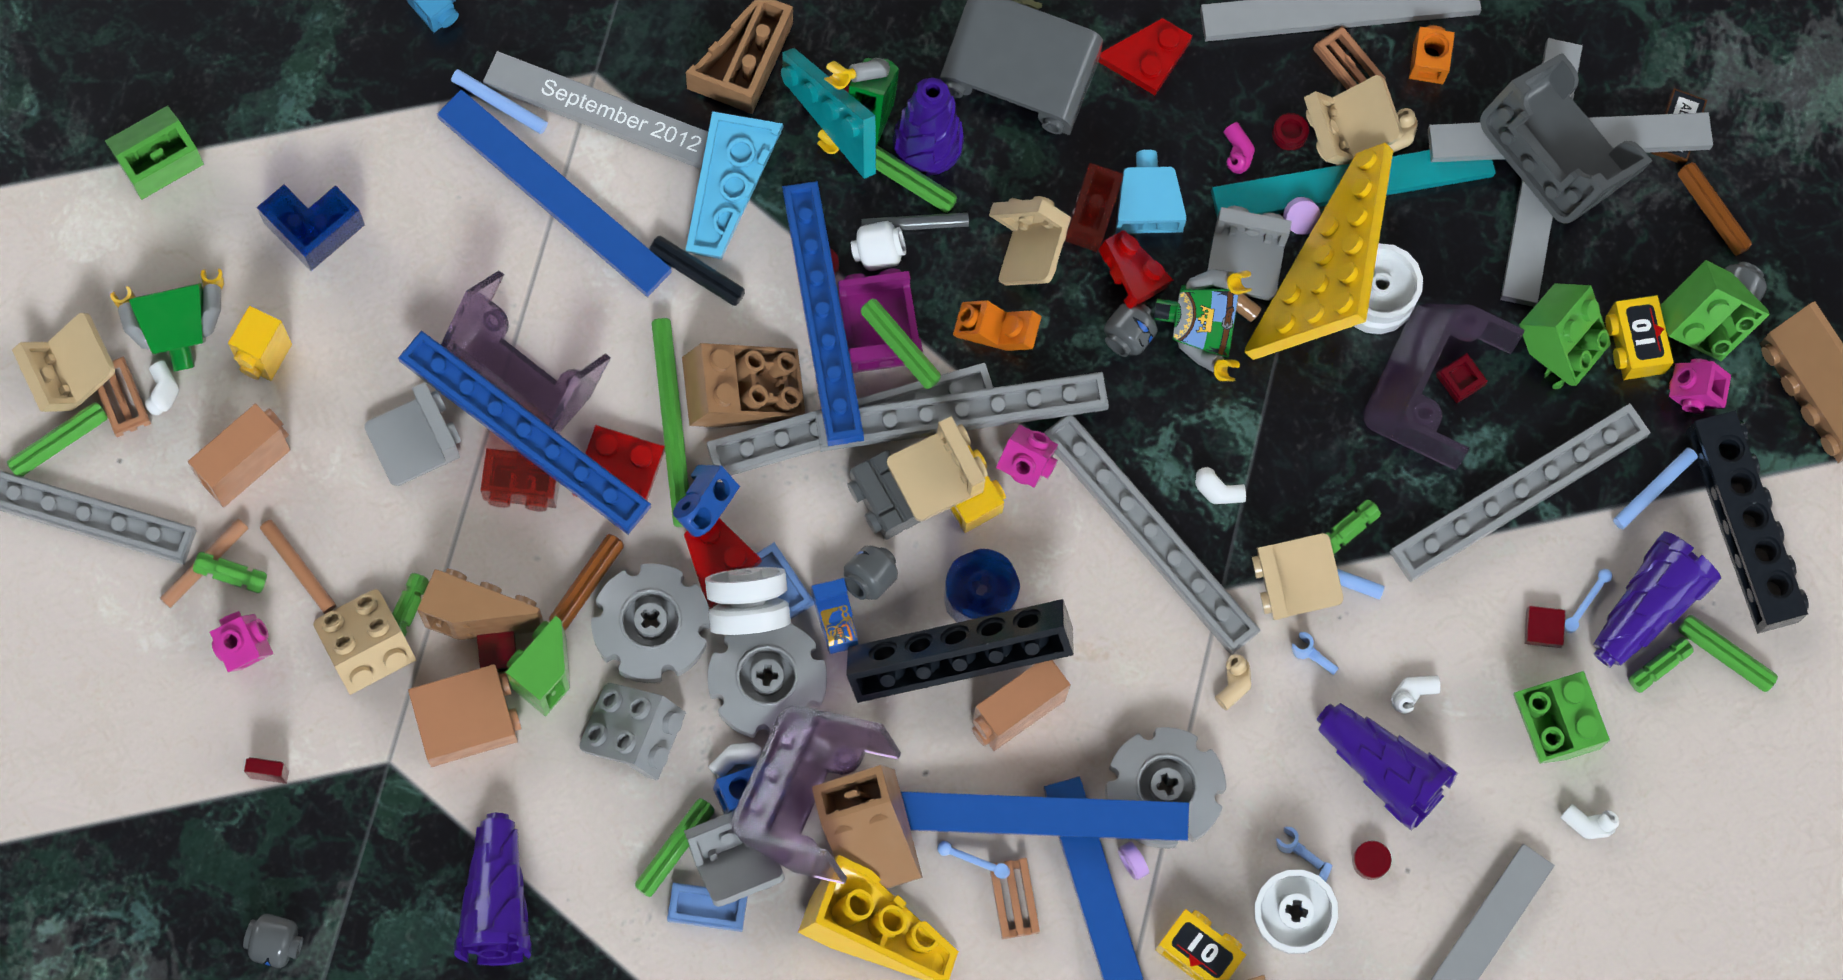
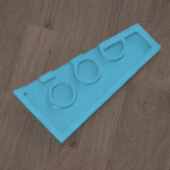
[685,111,784,259]

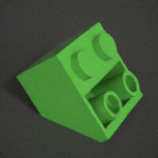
[105,105,204,200]
[1660,260,1770,361]
[1519,283,1611,386]
[506,616,570,717]
[1513,671,1610,764]

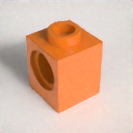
[1409,25,1455,84]

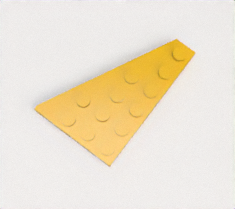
[1245,142,1393,360]

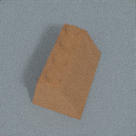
[1760,301,1843,463]

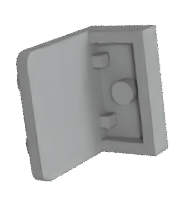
[1207,206,1292,300]
[365,382,461,486]
[579,683,686,780]
[684,803,785,907]

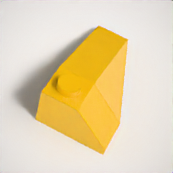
[798,855,959,980]

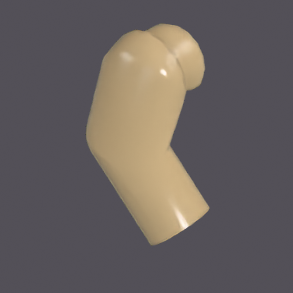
[1389,108,1418,153]
[1214,654,1251,711]

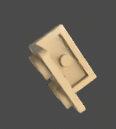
[1304,75,1403,165]
[989,196,1071,286]
[12,313,115,412]
[887,416,988,521]
[1252,533,1344,620]
[313,589,416,695]

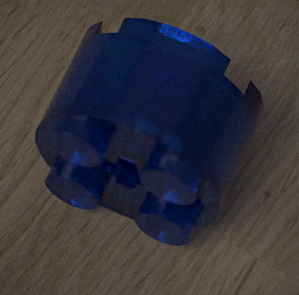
[944,549,1020,623]

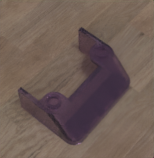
[440,270,611,434]
[1363,303,1525,470]
[731,705,901,885]

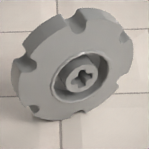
[591,564,710,683]
[708,624,827,739]
[1105,727,1226,849]

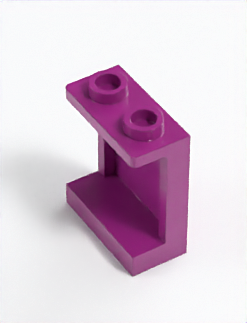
[838,269,923,373]

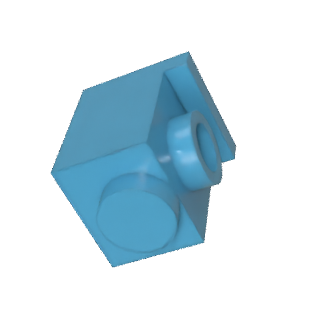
[407,0,459,32]

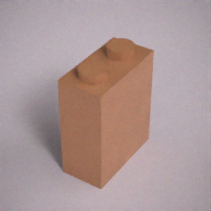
[187,403,290,508]
[971,660,1071,751]
[408,664,522,767]

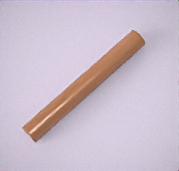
[160,519,249,608]
[260,520,336,614]

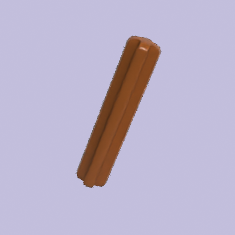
[1678,162,1752,255]
[549,534,624,631]

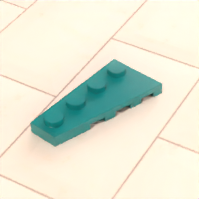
[781,48,876,179]

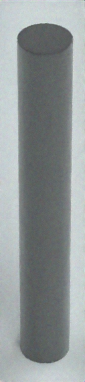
[861,212,969,231]

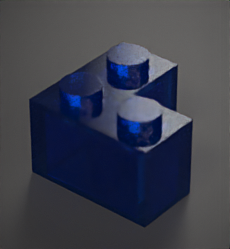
[257,184,365,271]

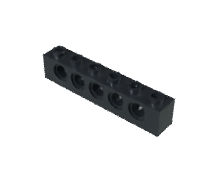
[1686,410,1809,634]
[846,599,1074,703]

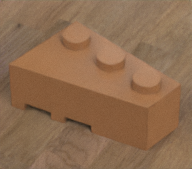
[686,0,793,114]

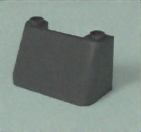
[939,0,1103,135]
[1480,53,1652,223]

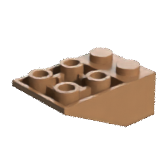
[682,343,805,428]
[417,568,544,640]
[812,765,923,889]

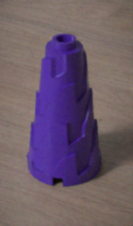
[893,78,964,176]
[1593,531,1721,668]
[1317,703,1458,831]
[454,812,532,966]

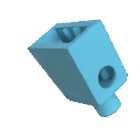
[1115,150,1186,234]

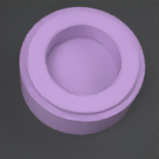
[1283,197,1321,235]
[1118,841,1149,880]

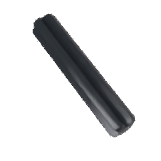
[649,236,745,306]

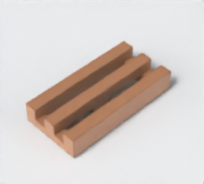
[1313,26,1386,90]
[97,356,151,438]
[990,858,1040,940]

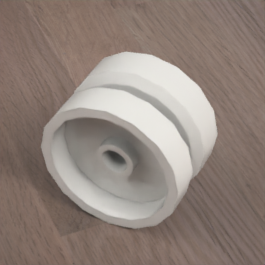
[1353,243,1423,334]
[705,567,791,635]
[1255,870,1338,954]

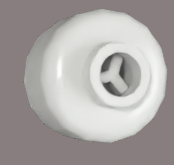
[851,221,906,271]

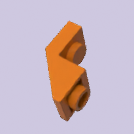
[953,300,1042,351]

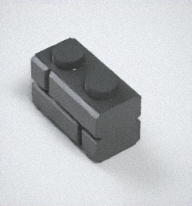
[847,450,921,540]

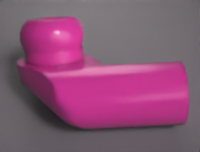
[1224,122,1255,174]

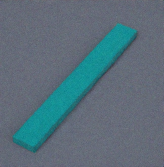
[1211,150,1495,218]

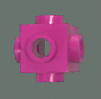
[1669,359,1731,413]
[996,425,1058,488]
[210,611,273,673]

